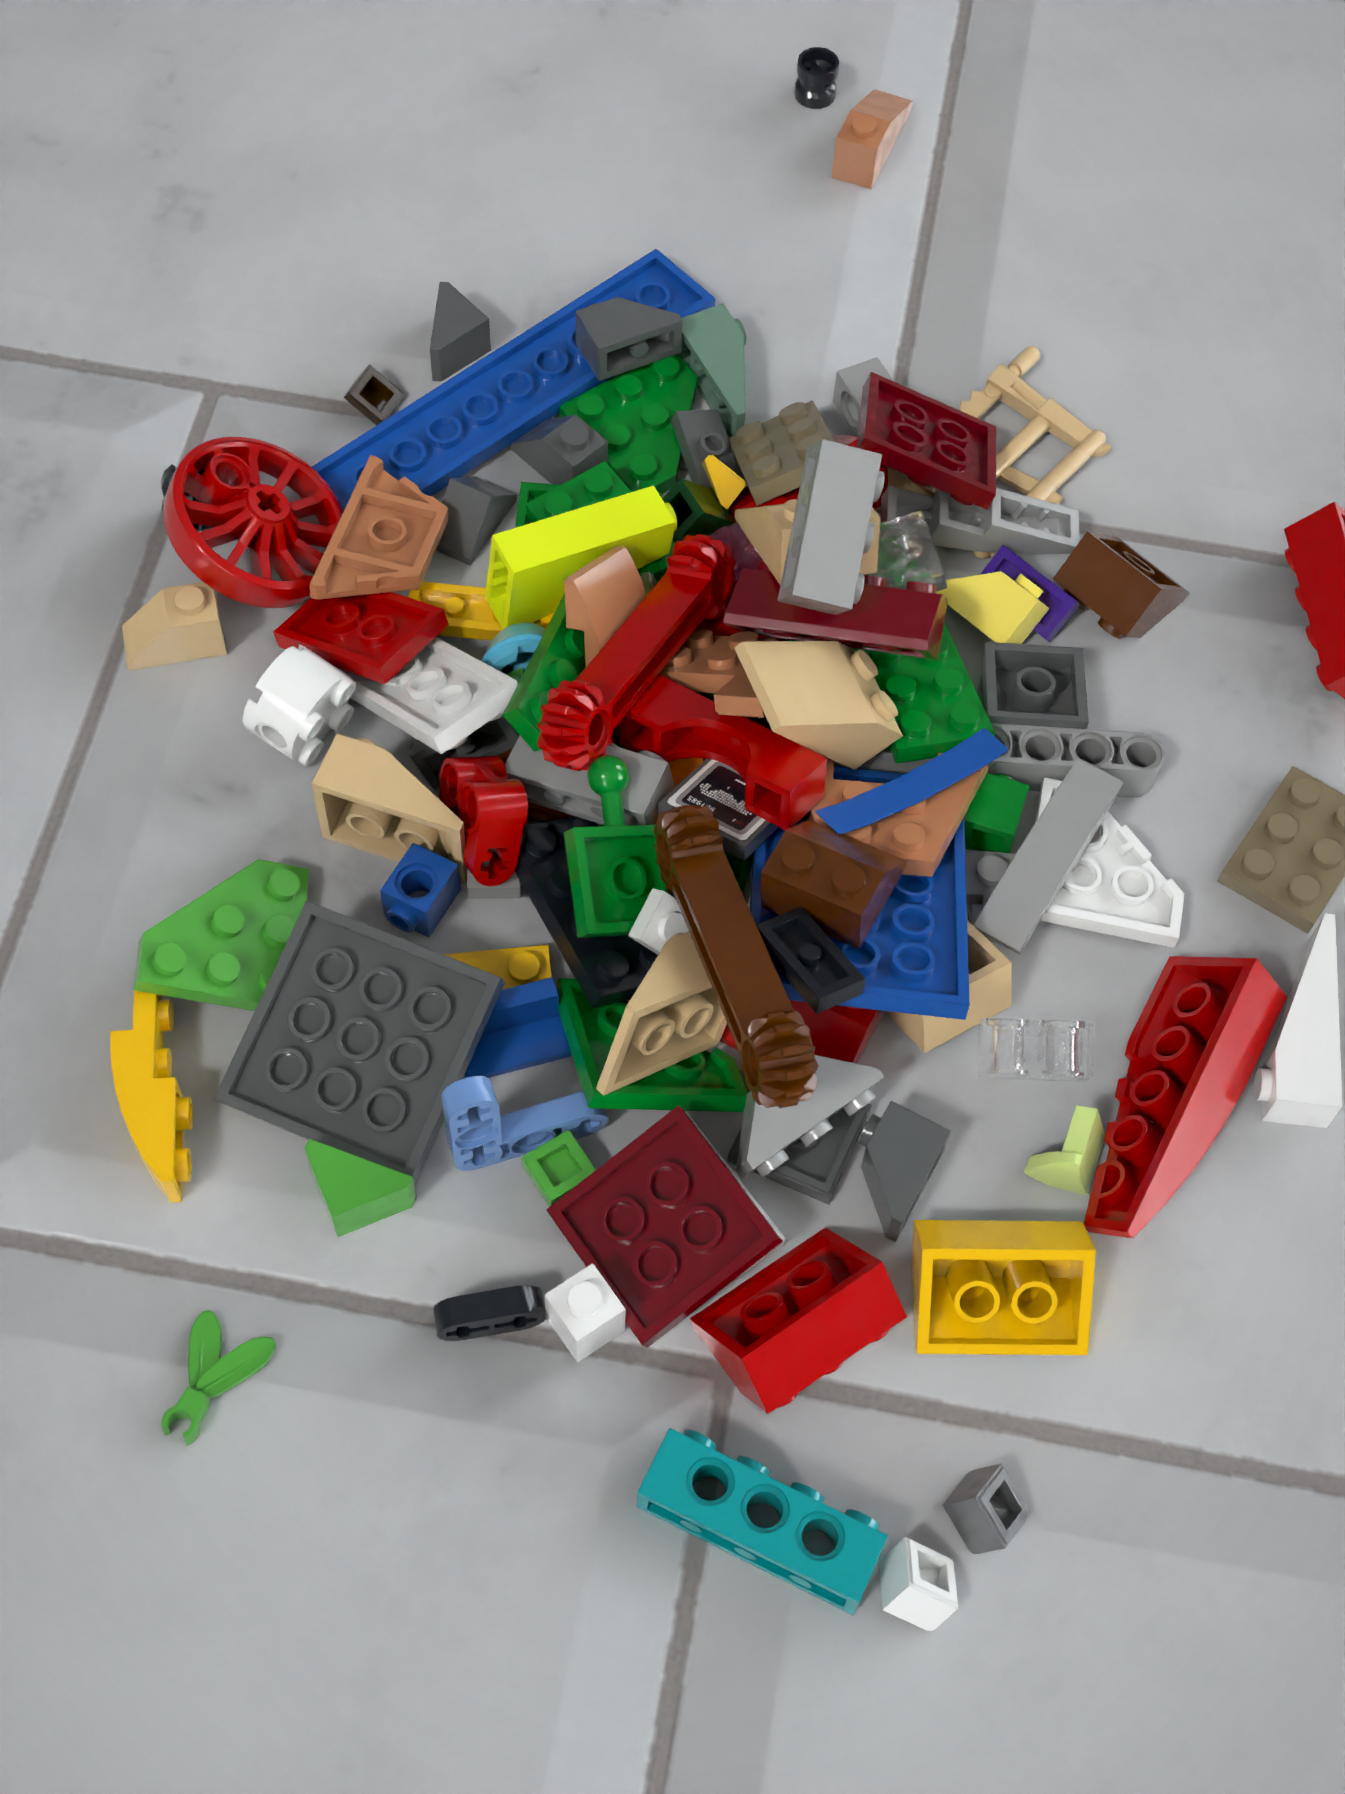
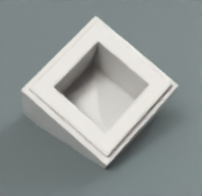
[879,1537,958,1631]

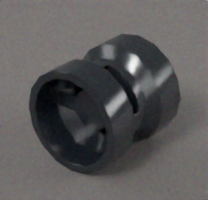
[794,47,839,109]

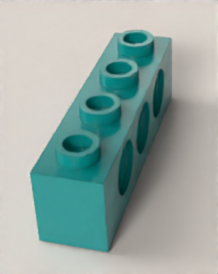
[636,1428,889,1615]

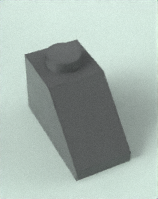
[576,297,683,381]
[511,415,608,485]
[858,1101,951,1242]

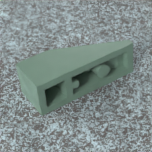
[677,303,747,438]

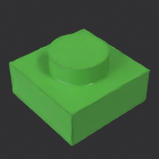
[521,1129,596,1207]

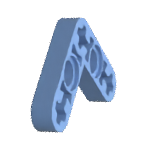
[441,1076,609,1171]

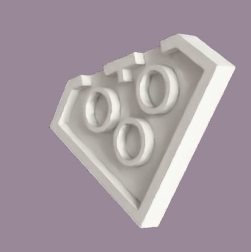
[1035,777,1185,948]

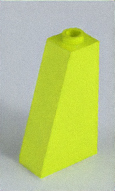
[485,486,677,629]

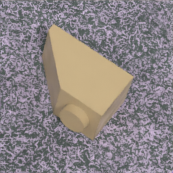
[122,582,227,671]

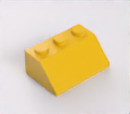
[911,1220,1096,1355]

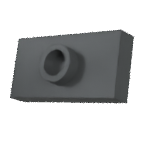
[671,409,742,489]

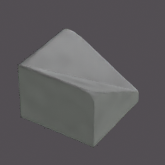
[942,1463,1031,1554]

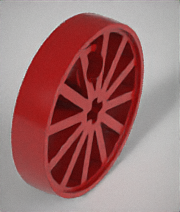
[163,437,344,608]

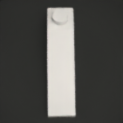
[1254,913,1343,1128]

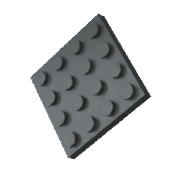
[214,901,505,1185]

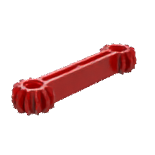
[536,534,736,771]

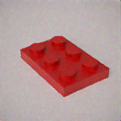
[273,592,449,684]

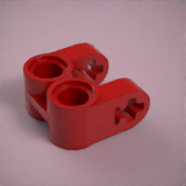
[438,756,528,887]

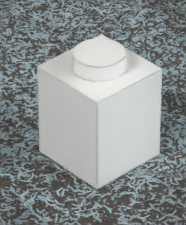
[544,1263,626,1363]

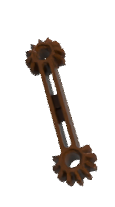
[653,805,819,1109]

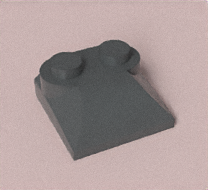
[980,642,1089,729]

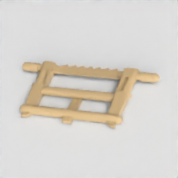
[875,346,1112,559]

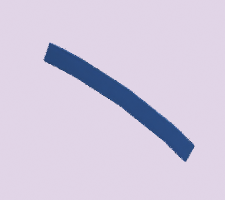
[815,728,1008,834]

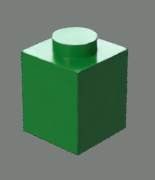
[964,773,1030,853]

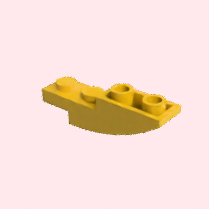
[110,991,193,1203]

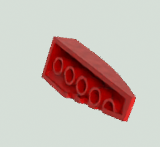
[1083,956,1287,1239]

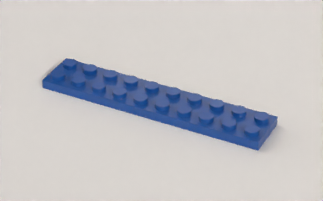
[312,249,716,510]

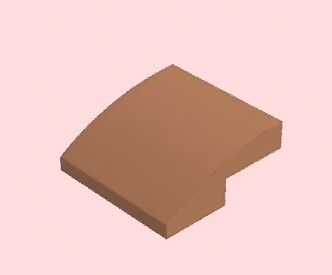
[564,546,647,667]

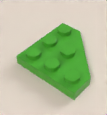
[133,859,309,1011]

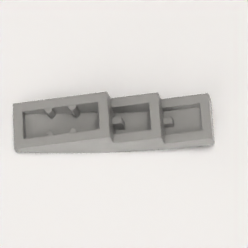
[880,486,1079,554]
[973,758,1124,955]

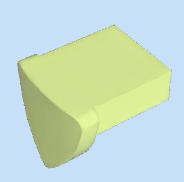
[1024,1105,1105,1195]

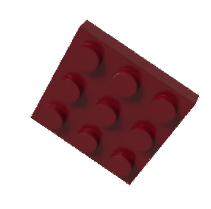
[857,372,996,510]
[546,1105,783,1348]

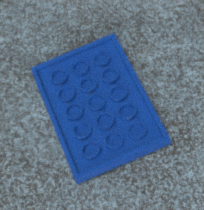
[750,766,970,1020]

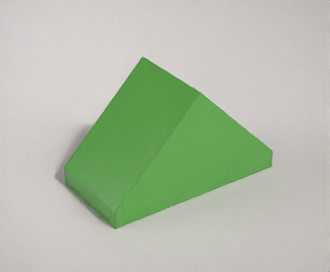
[304,1139,417,1237]

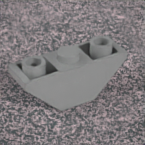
[735,1055,884,1179]

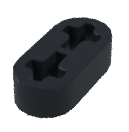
[433,1285,546,1341]

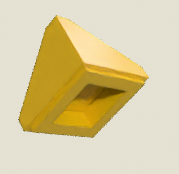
[702,455,746,510]

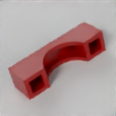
[619,674,827,831]

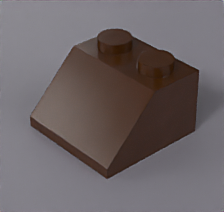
[1053,531,1189,639]
[761,820,907,949]

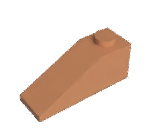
[832,89,913,189]

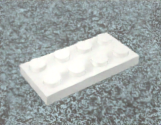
[347,637,518,754]

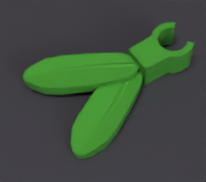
[161,1310,276,1446]

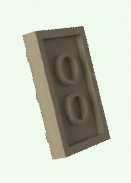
[728,400,835,506]
[1217,766,1345,934]

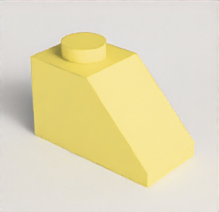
[933,571,1049,644]

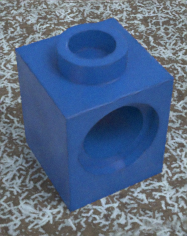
[380,843,461,938]

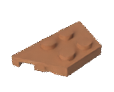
[309,455,448,600]

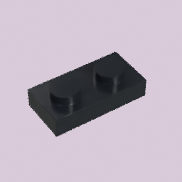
[756,906,866,1014]

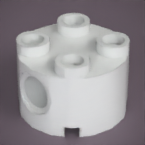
[242,644,356,767]

